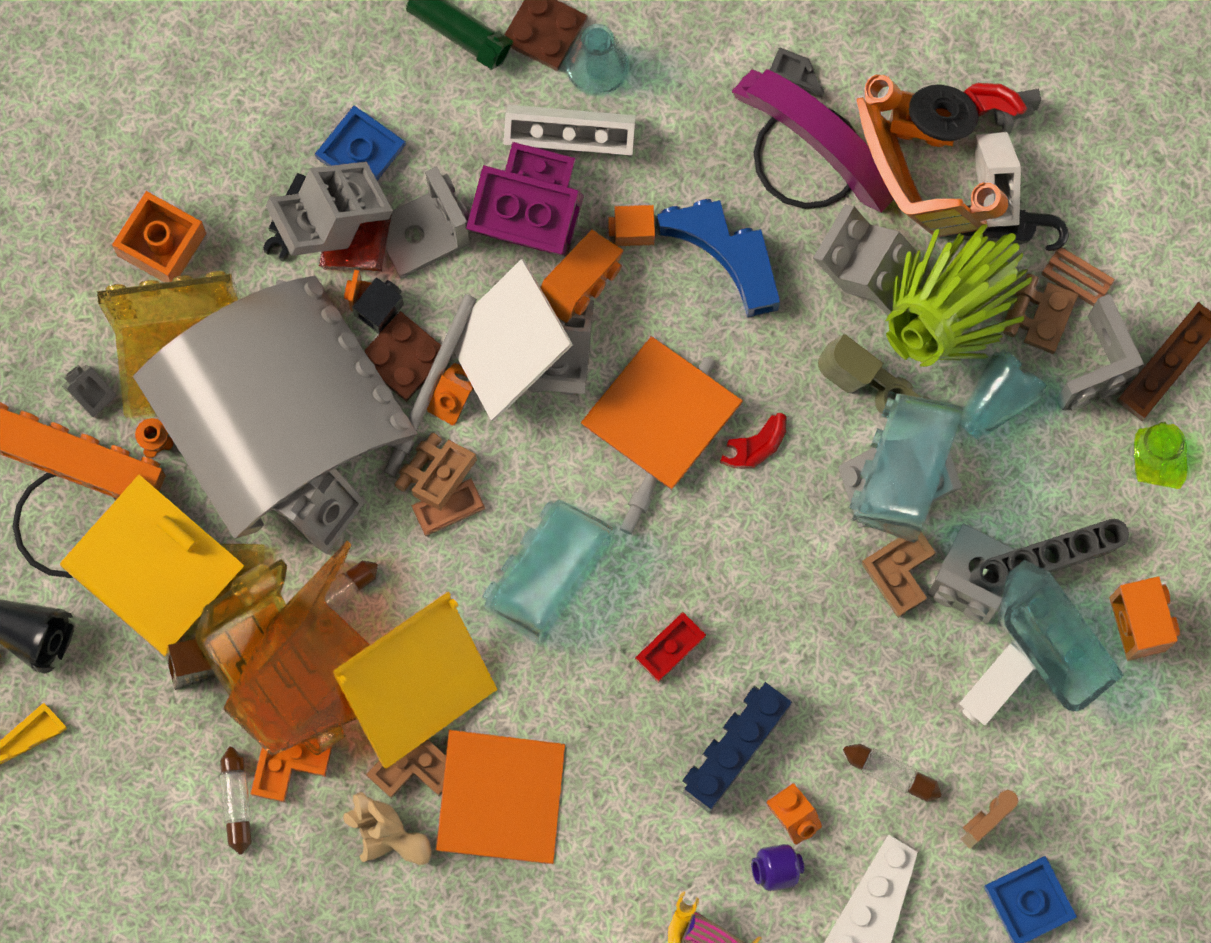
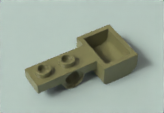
[818,334,945,428]

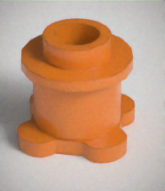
[135,418,174,458]

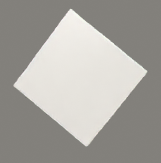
[445,259,573,421]

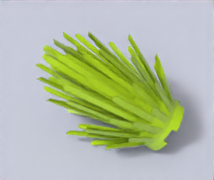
[885,224,1032,367]

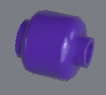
[751,844,804,891]

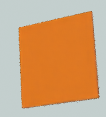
[580,336,743,490]
[436,730,565,864]

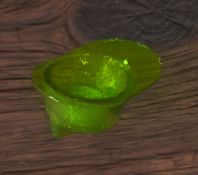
[1134,422,1188,489]

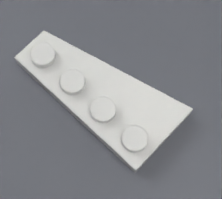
[824,834,918,943]

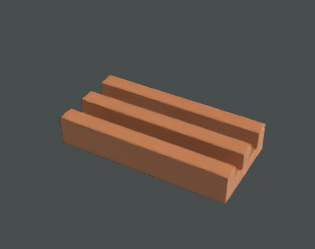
[1041,247,1115,306]

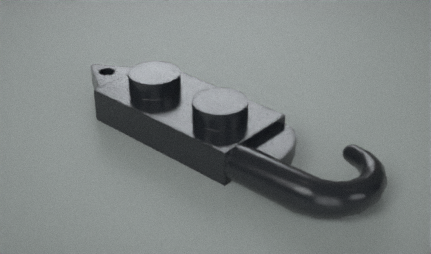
[957,205,1069,251]

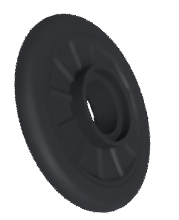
[909,84,978,141]

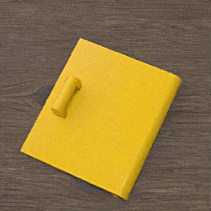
[60,475,244,657]
[333,591,498,769]

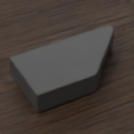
[770,47,824,99]

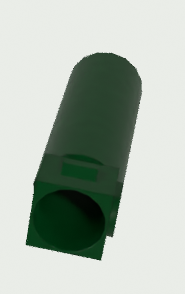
[406,0,514,70]

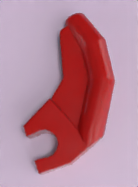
[963,83,1027,118]
[720,413,787,469]

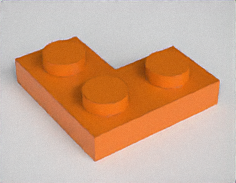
[250,733,333,803]

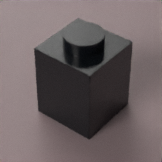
[352,277,404,334]

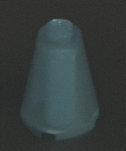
[566,24,629,96]

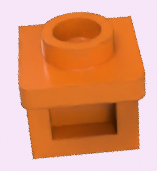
[766,783,822,845]

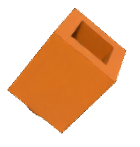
[608,205,655,246]

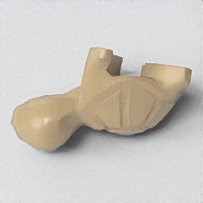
[343,792,432,866]

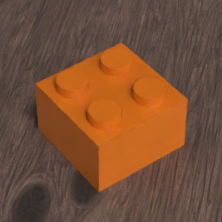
[112,191,207,287]
[1109,576,1180,661]

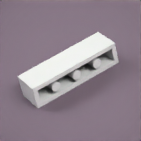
[503,105,636,155]

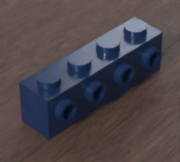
[682,682,792,814]

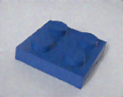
[315,105,406,181]
[983,856,1077,943]

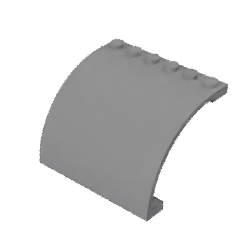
[133,275,418,539]

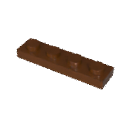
[1117,302,1211,421]

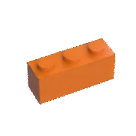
[540,230,624,323]

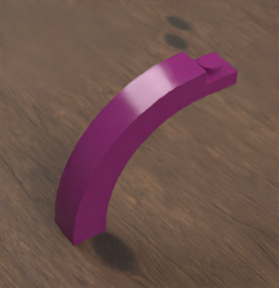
[731,69,894,213]

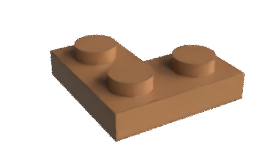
[861,526,936,618]
[366,740,446,799]

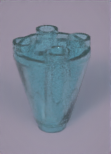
[958,349,1047,440]

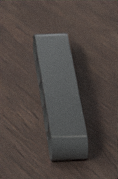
[970,519,1129,593]

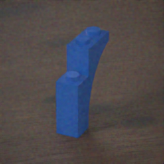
[657,199,780,318]

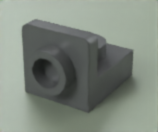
[994,88,1042,134]
[62,365,117,417]

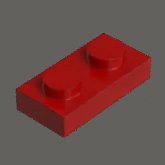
[635,612,706,683]

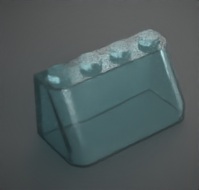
[849,394,964,543]
[482,499,614,646]
[999,560,1124,712]

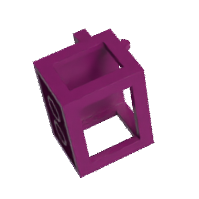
[466,142,584,257]

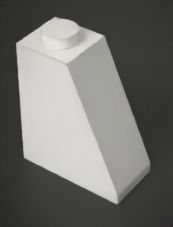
[975,132,1021,227]
[959,633,1045,725]

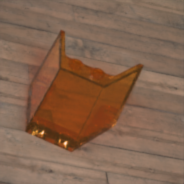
[223,541,370,756]

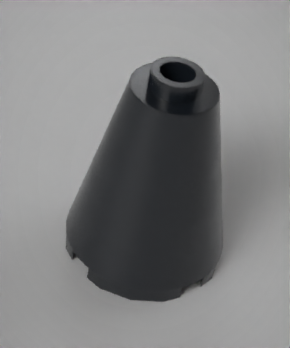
[0,599,74,674]

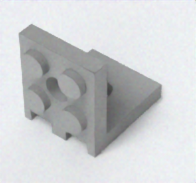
[371,166,470,279]
[1057,294,1144,411]
[272,468,365,554]
[928,523,1019,624]

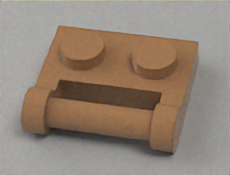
[961,790,1018,849]

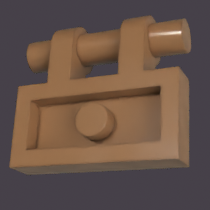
[1003,274,1078,355]
[394,433,477,511]

